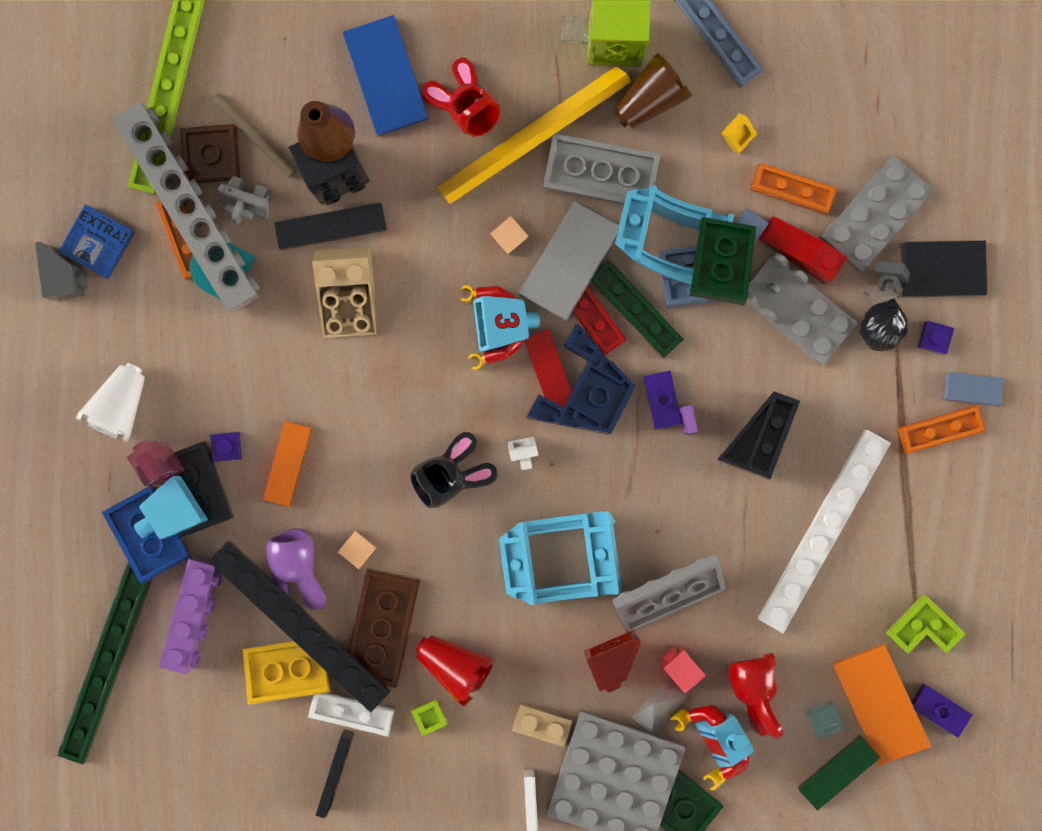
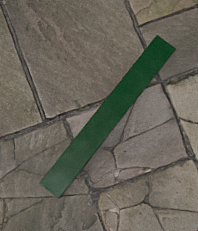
[57,561,152,765]

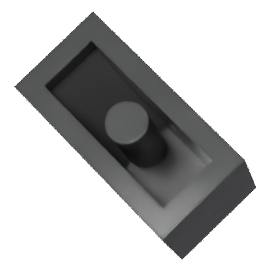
[35,242,87,300]

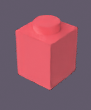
[660,646,706,693]

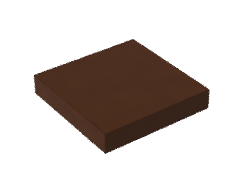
[180,124,241,183]

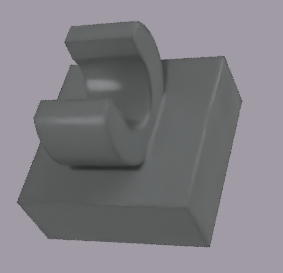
[875,261,910,293]

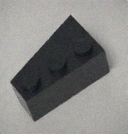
[717,391,800,480]

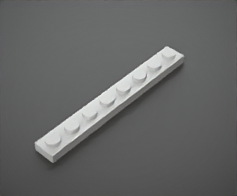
[758,430,891,633]

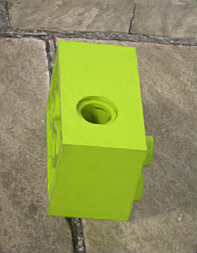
[587,0,651,67]

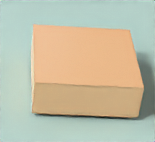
[490,216,529,255]
[338,530,377,569]

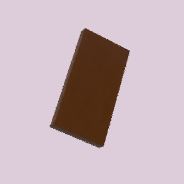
[349,568,420,688]

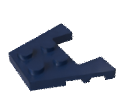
[526,324,635,435]

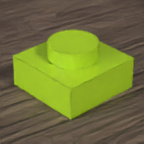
[411,698,448,736]

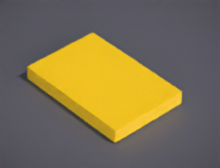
[243,641,332,705]

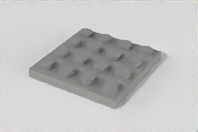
[546,709,686,831]

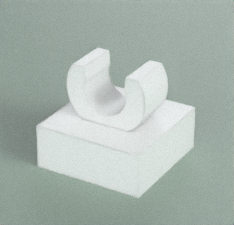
[508,436,538,470]

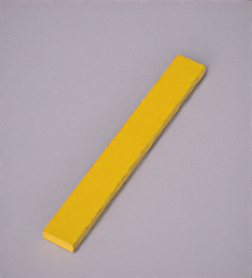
[437,66,631,204]

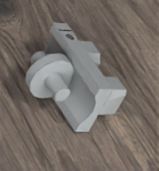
[218,176,270,224]

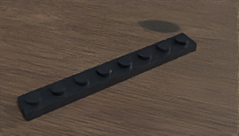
[208,540,390,713]

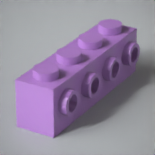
[159,556,223,674]

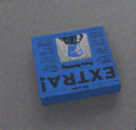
[58,204,135,279]

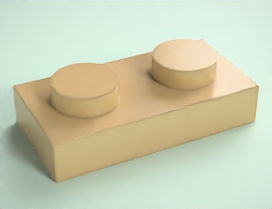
[512,703,572,747]

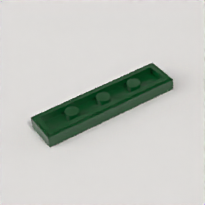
[591,260,684,358]

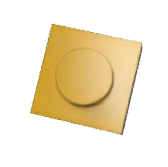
[721,113,757,154]

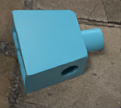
[134,476,208,539]

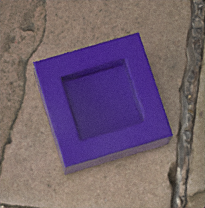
[918,321,954,355]
[210,432,242,462]

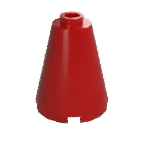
[415,635,495,707]

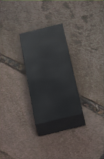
[315,729,354,819]

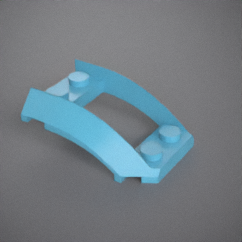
[615,185,734,284]
[499,511,624,606]

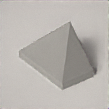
[632,677,689,734]

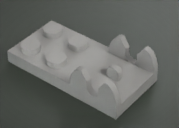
[746,253,858,366]

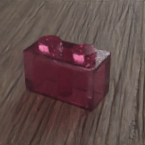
[127,440,185,486]

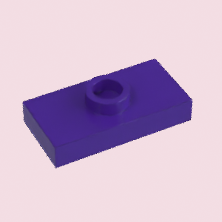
[643,370,682,430]
[911,683,973,738]

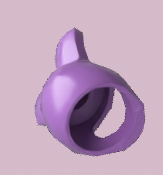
[266,528,327,610]

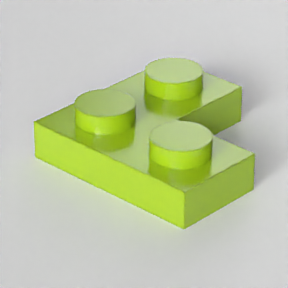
[885,594,966,654]

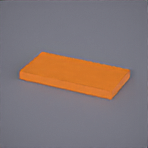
[833,643,931,766]

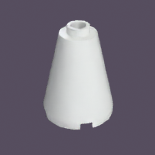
[76,363,145,442]

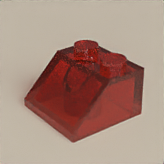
[584,630,641,692]

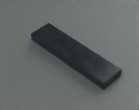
[274,203,387,250]

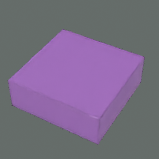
[679,405,698,434]

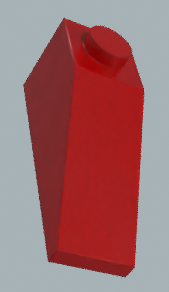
[758,216,848,285]

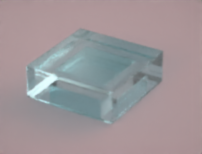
[806,701,844,739]

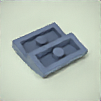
[659,245,719,309]

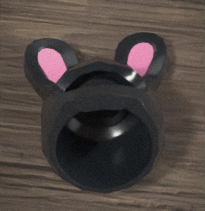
[410,432,498,508]

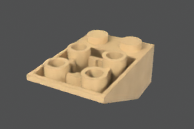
[312,247,377,338]

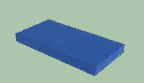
[343,15,429,137]

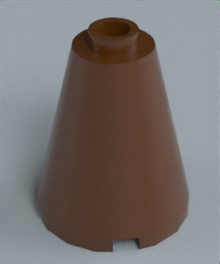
[614,53,692,129]
[297,101,355,163]

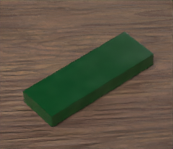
[798,735,880,811]

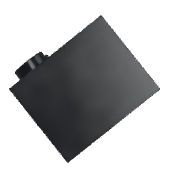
[288,142,370,205]

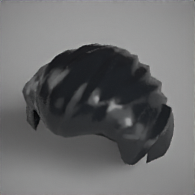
[860,299,908,351]

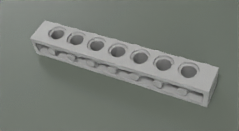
[111,102,260,313]

